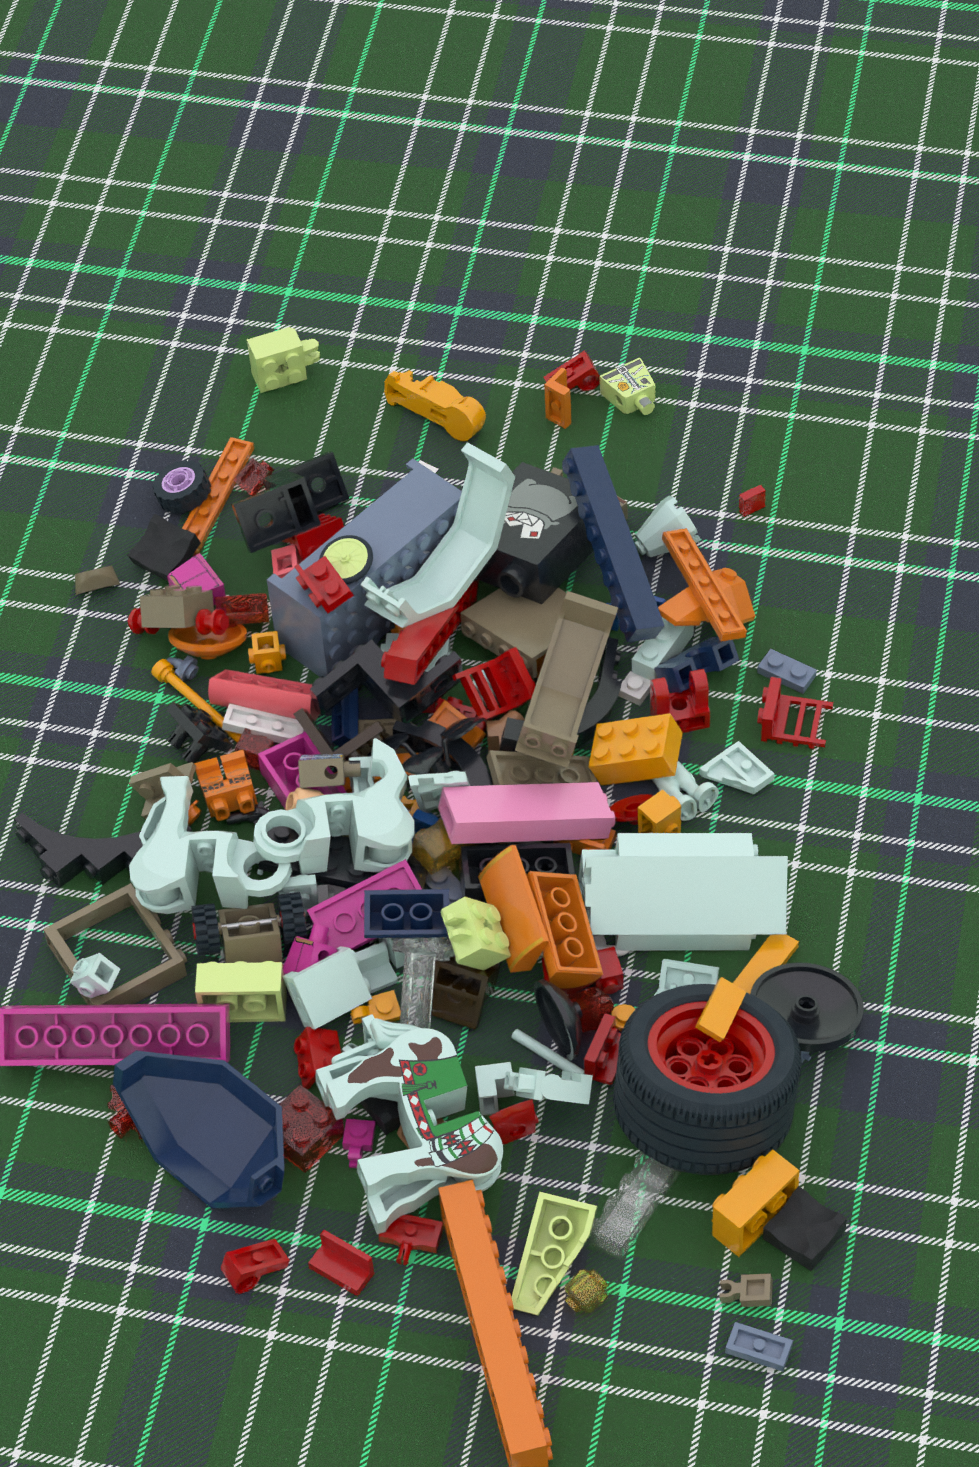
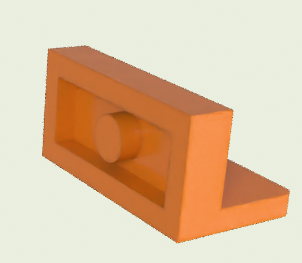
[544,368,571,429]

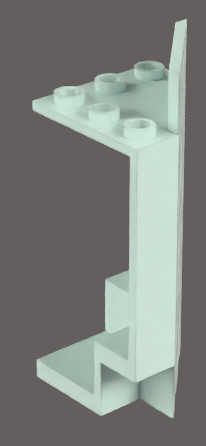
[578,833,788,951]

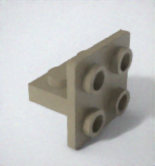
[129,762,196,819]

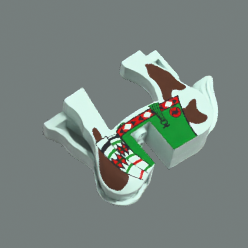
[316,1018,503,1234]

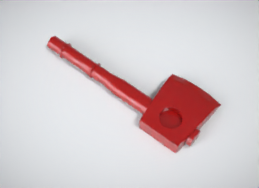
[489,1099,539,1145]

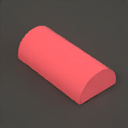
[208,669,319,721]

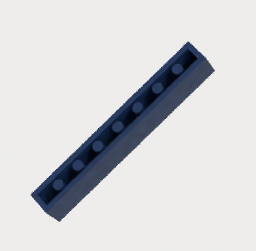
[562,445,665,642]

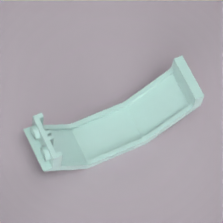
[361,442,515,628]

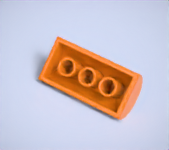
[526,871,603,988]

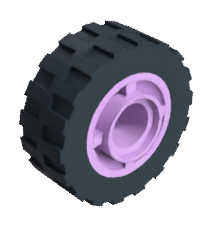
[152,460,211,514]

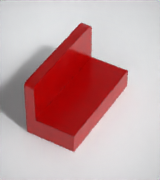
[308,1230,374,1296]

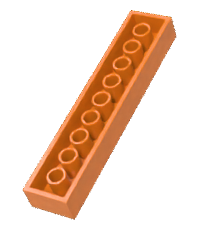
[438,1180,553,1467]

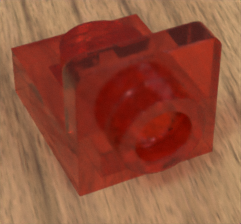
[233,458,274,496]

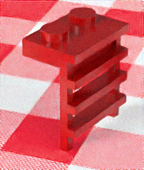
[283,513,344,562]
[452,647,536,722]
[757,677,833,749]

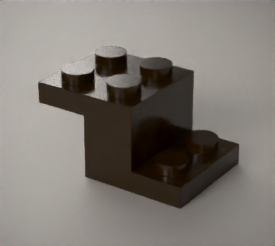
[423,938,502,1029]

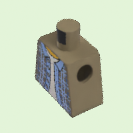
[298,754,361,788]

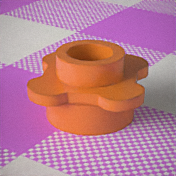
[188,800,202,826]

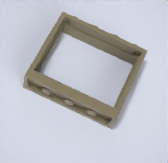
[43,883,188,1005]

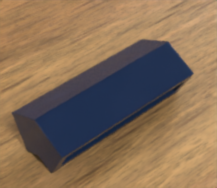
[331,688,359,747]

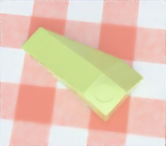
[512,1192,597,1316]

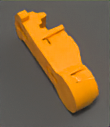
[384,370,486,441]

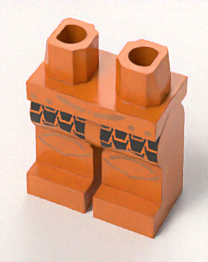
[194,750,258,821]

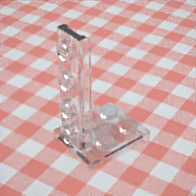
[392,937,456,1029]

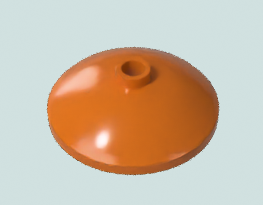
[168,620,247,660]

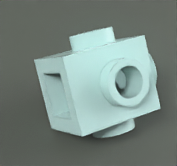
[70,953,120,998]

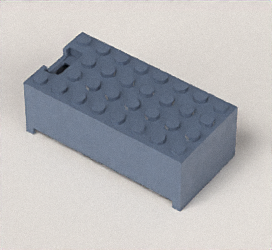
[267,459,462,677]

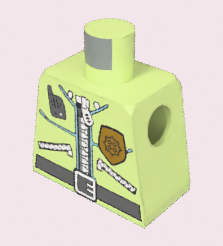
[600,358,655,415]

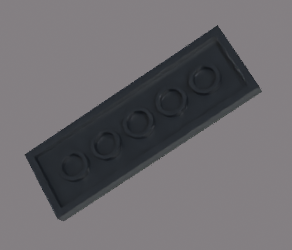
[258,826,432,889]

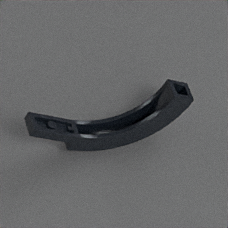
[499,637,622,752]

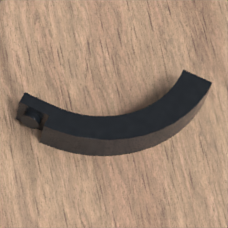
[392,720,493,845]

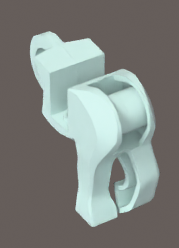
[253,739,415,875]
[129,776,292,914]

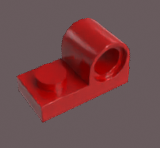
[544,350,600,391]
[220,1239,290,1294]

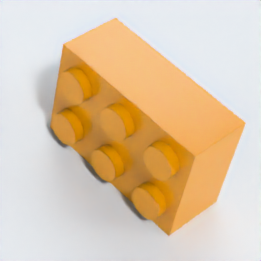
[588,713,682,786]
[712,1149,800,1257]

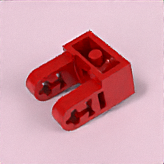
[650,669,710,733]

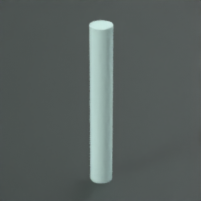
[511,1029,585,1074]

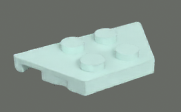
[408,771,470,813]

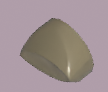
[75,566,121,595]

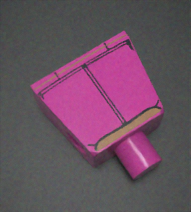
[167,553,226,605]
[283,924,338,975]

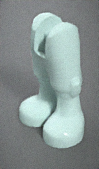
[652,761,719,821]

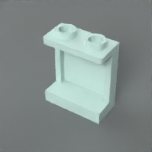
[282,946,372,1029]

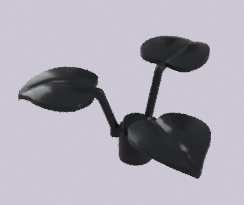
[367,717,487,775]

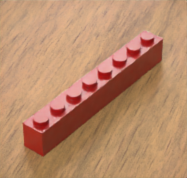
[381,580,479,685]

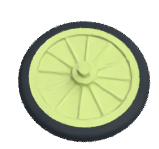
[319,535,373,584]

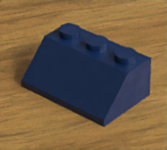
[364,889,449,938]

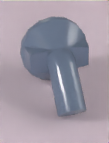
[167,656,199,681]

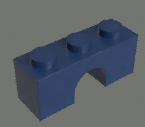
[654,636,740,692]

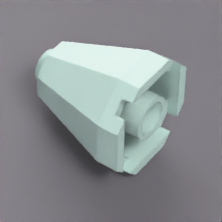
[634,496,701,557]

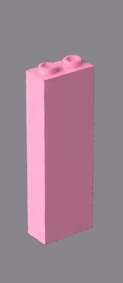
[438,782,615,844]

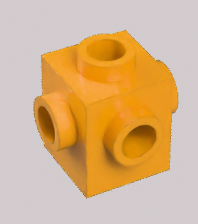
[248,631,286,674]

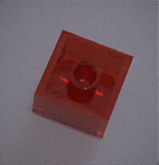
[279,1085,344,1173]

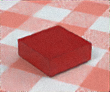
[739,485,766,517]

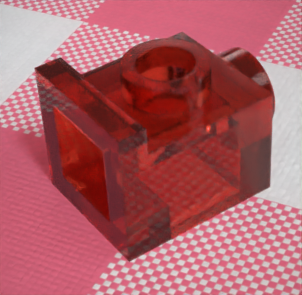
[235,728,273,770]

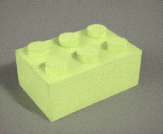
[195,961,287,1022]

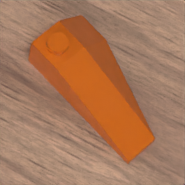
[658,568,755,626]

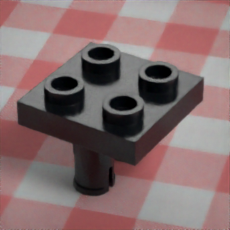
[167,702,233,763]

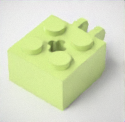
[247,327,320,393]
[440,897,511,970]

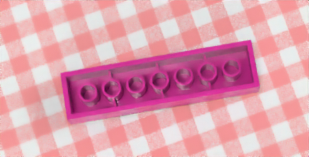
[0,1003,230,1066]

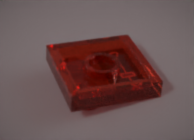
[215,593,269,628]

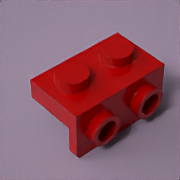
[294,1027,341,1089]

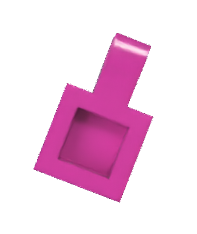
[342,1119,376,1168]

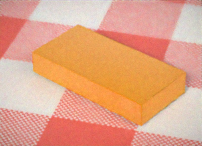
[695,977,746,1042]

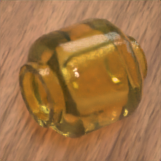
[565,1269,609,1314]

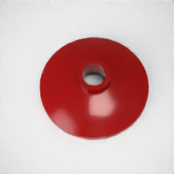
[609,794,654,825]

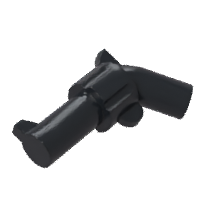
[226,801,270,825]

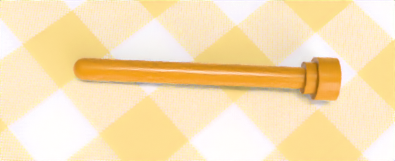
[151,659,244,743]

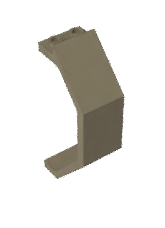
[515,591,618,768]

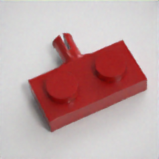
[379,1214,444,1265]

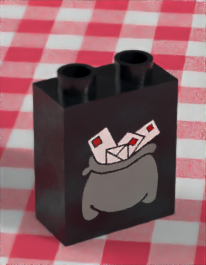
[474,462,594,604]

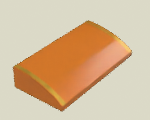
[478,845,549,973]

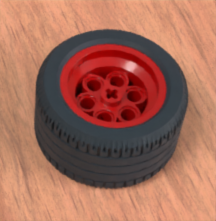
[613,984,802,1175]

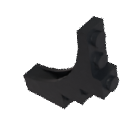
[14,813,192,888]

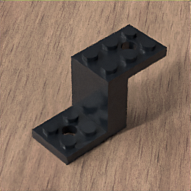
[231,451,349,553]
[310,640,463,723]

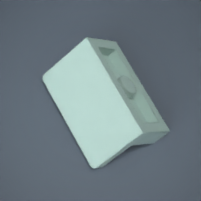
[356,942,398,994]

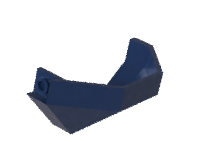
[113,1051,284,1208]

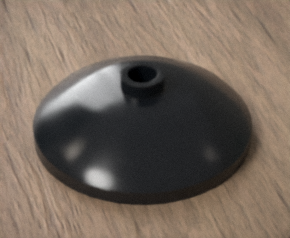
[534,979,583,1060]

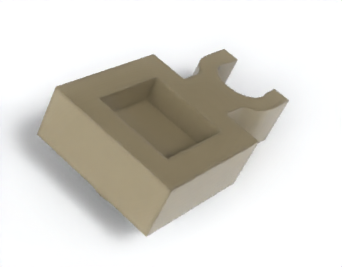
[719,1274,773,1307]

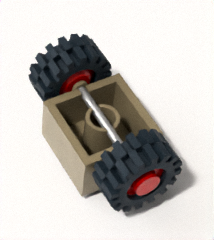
[191,892,307,963]

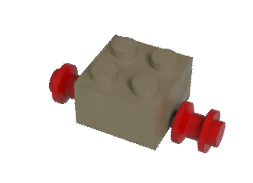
[128,585,229,635]

